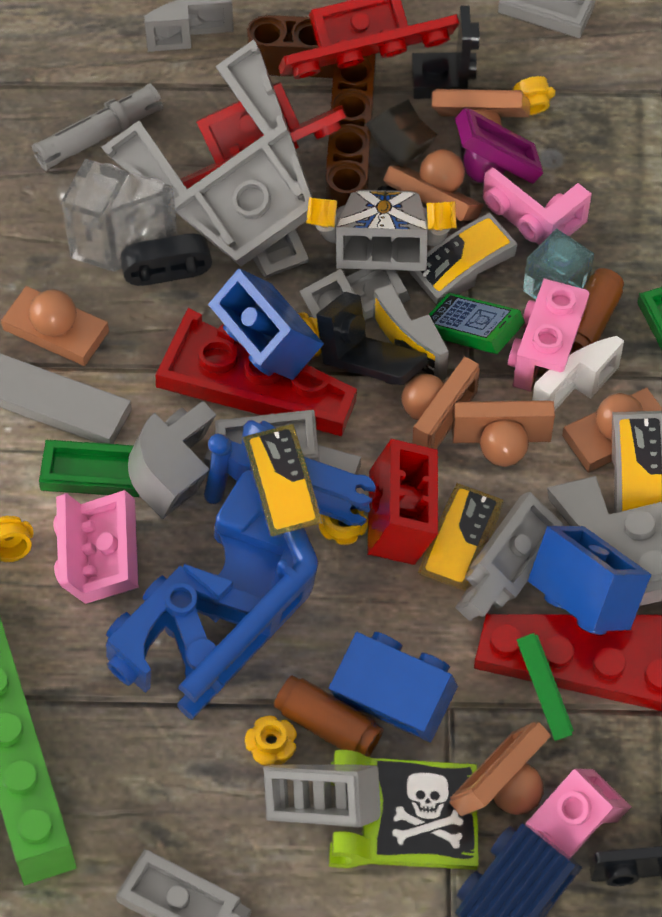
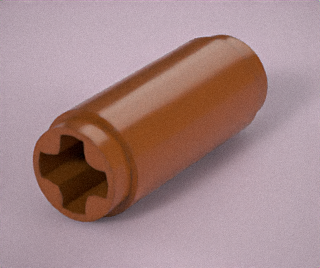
[570,268,624,354]
[274,675,384,757]

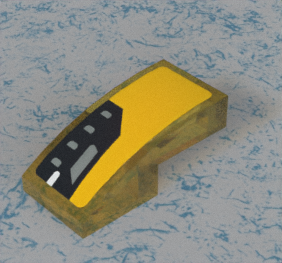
[242,424,322,537]
[418,483,504,592]

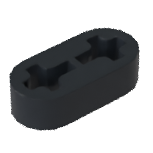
[120,233,212,286]

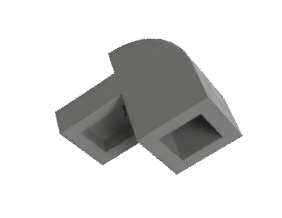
[128,401,216,519]

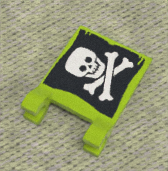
[329,750,479,870]

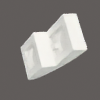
[532,336,624,410]

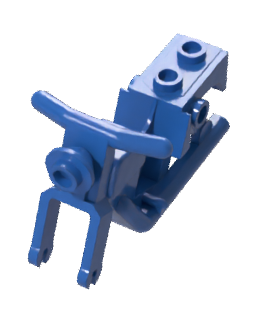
[106,420,376,720]

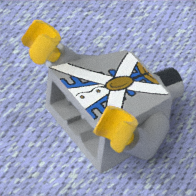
[306,185,457,271]

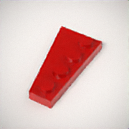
[155,308,357,436]
[474,614,662,711]

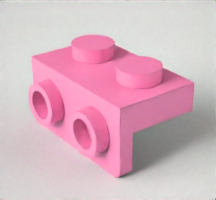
[508,278,589,392]
[53,490,139,604]

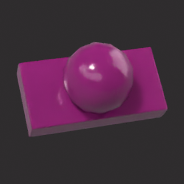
[455,108,543,184]

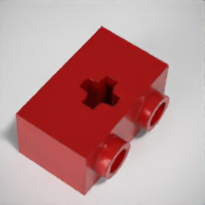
[367,438,438,565]

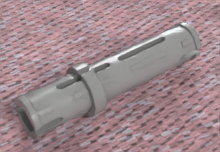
[32,83,164,171]

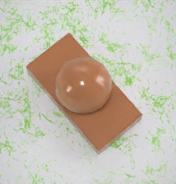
[432,89,530,133]
[383,149,484,221]
[1,286,109,367]
[401,356,480,449]
[562,387,662,473]
[452,401,555,467]
[449,722,551,816]

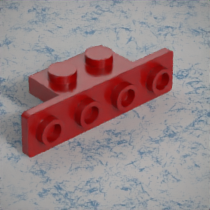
[279,0,460,79]
[181,82,346,189]

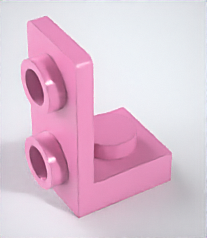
[482,167,592,253]
[525,769,631,857]

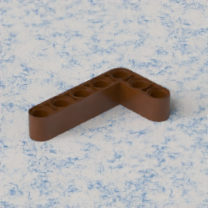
[247,15,376,209]

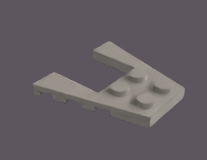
[102,40,313,267]

